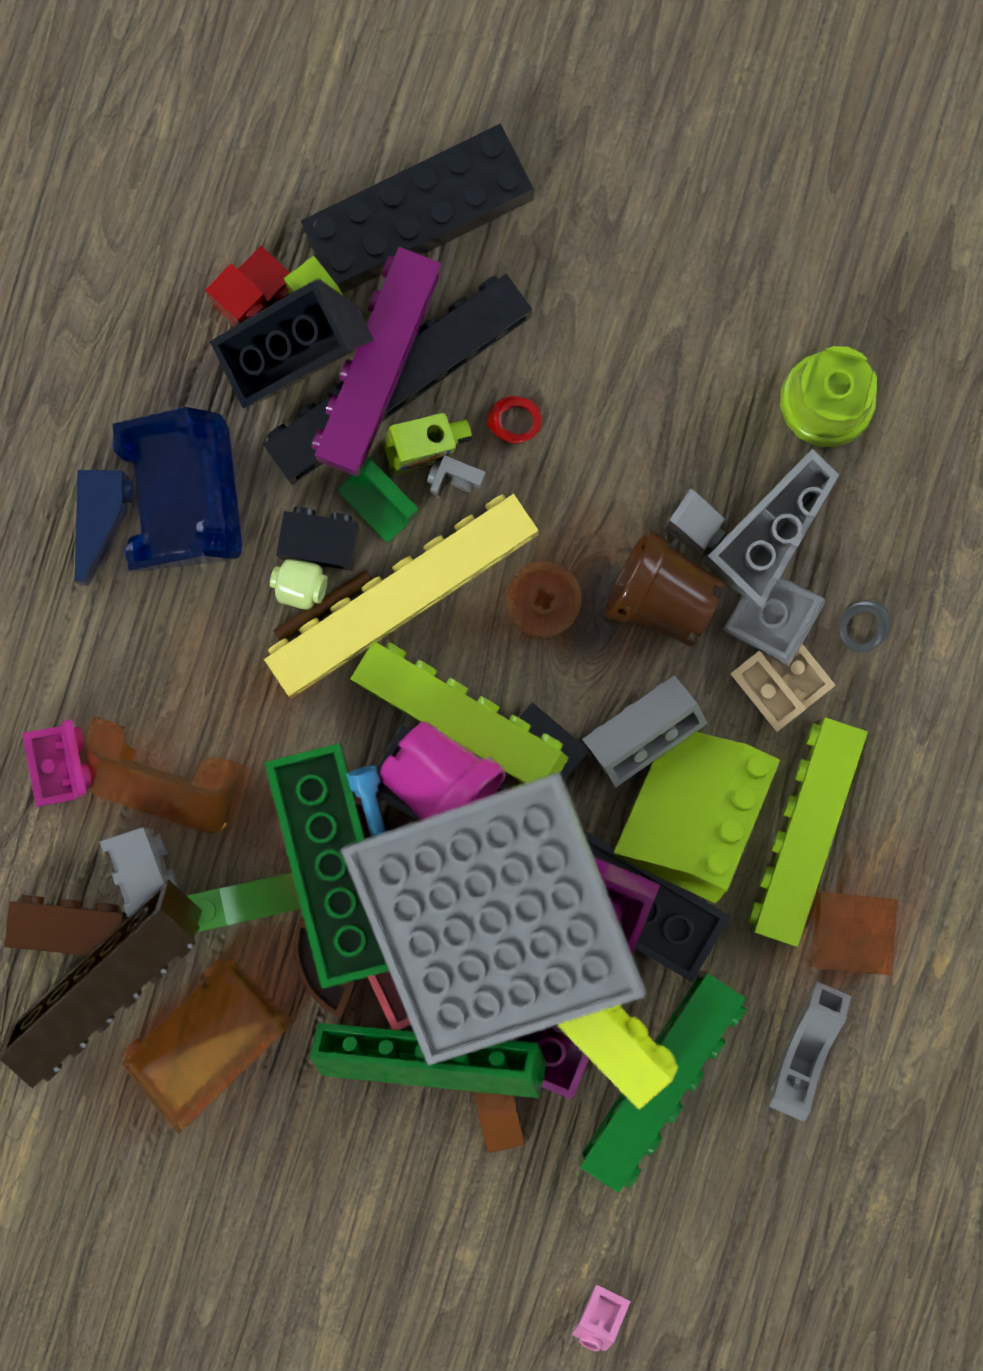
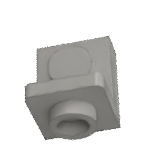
[427,455,486,496]

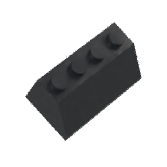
[209,279,374,409]

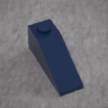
[75,470,134,586]

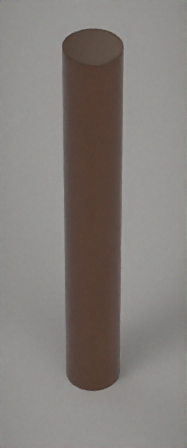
[273,569,373,641]

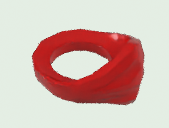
[486,396,542,444]

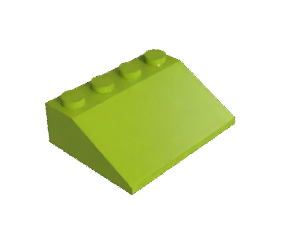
[612,732,780,904]

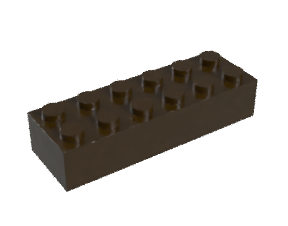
[0,880,202,1089]

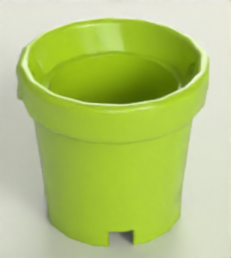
[780,346,877,448]

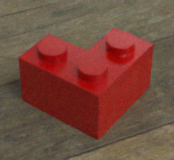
[205,246,290,326]

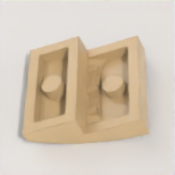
[730,644,836,732]

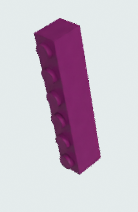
[312,247,442,477]

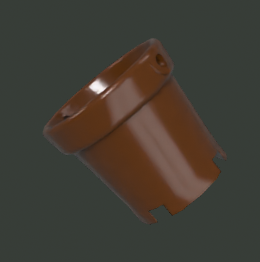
[605,530,725,647]

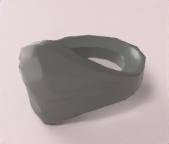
[838,600,890,652]

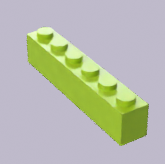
[350,641,569,784]
[748,717,868,947]

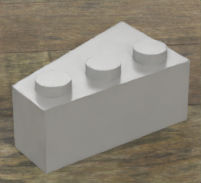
[99,827,179,918]

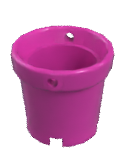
[379,721,506,820]

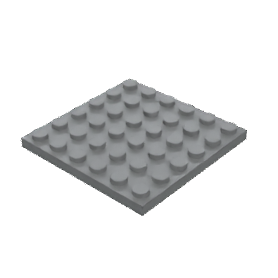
[341,772,646,1065]

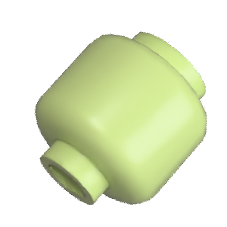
[270,558,328,610]

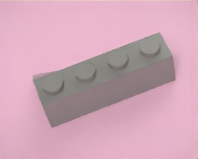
[704,449,839,609]

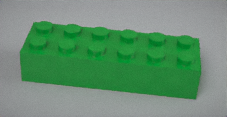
[264,743,390,989]
[578,970,747,1194]

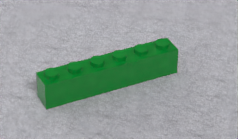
[309,1023,547,1098]

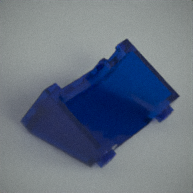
[112,407,242,572]

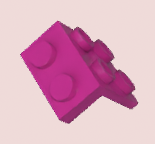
[22,719,91,808]

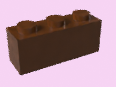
[4,895,127,956]

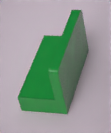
[338,456,420,543]

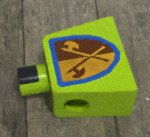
[382,413,472,477]

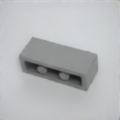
[582,675,708,788]

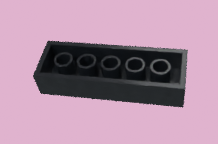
[301,123,534,294]

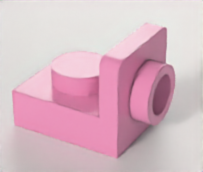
[572,1285,631,1351]

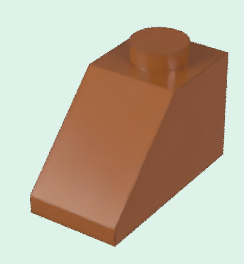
[474,1092,525,1153]

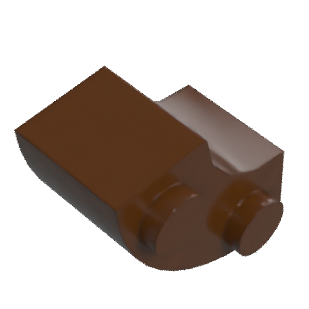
[294,917,358,1018]

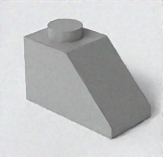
[665,489,725,555]

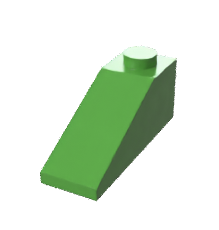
[187,873,301,932]

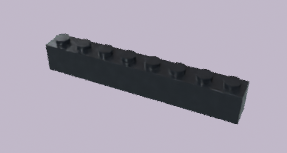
[263,273,532,485]

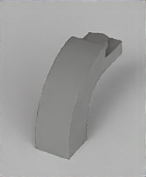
[769,981,851,1122]

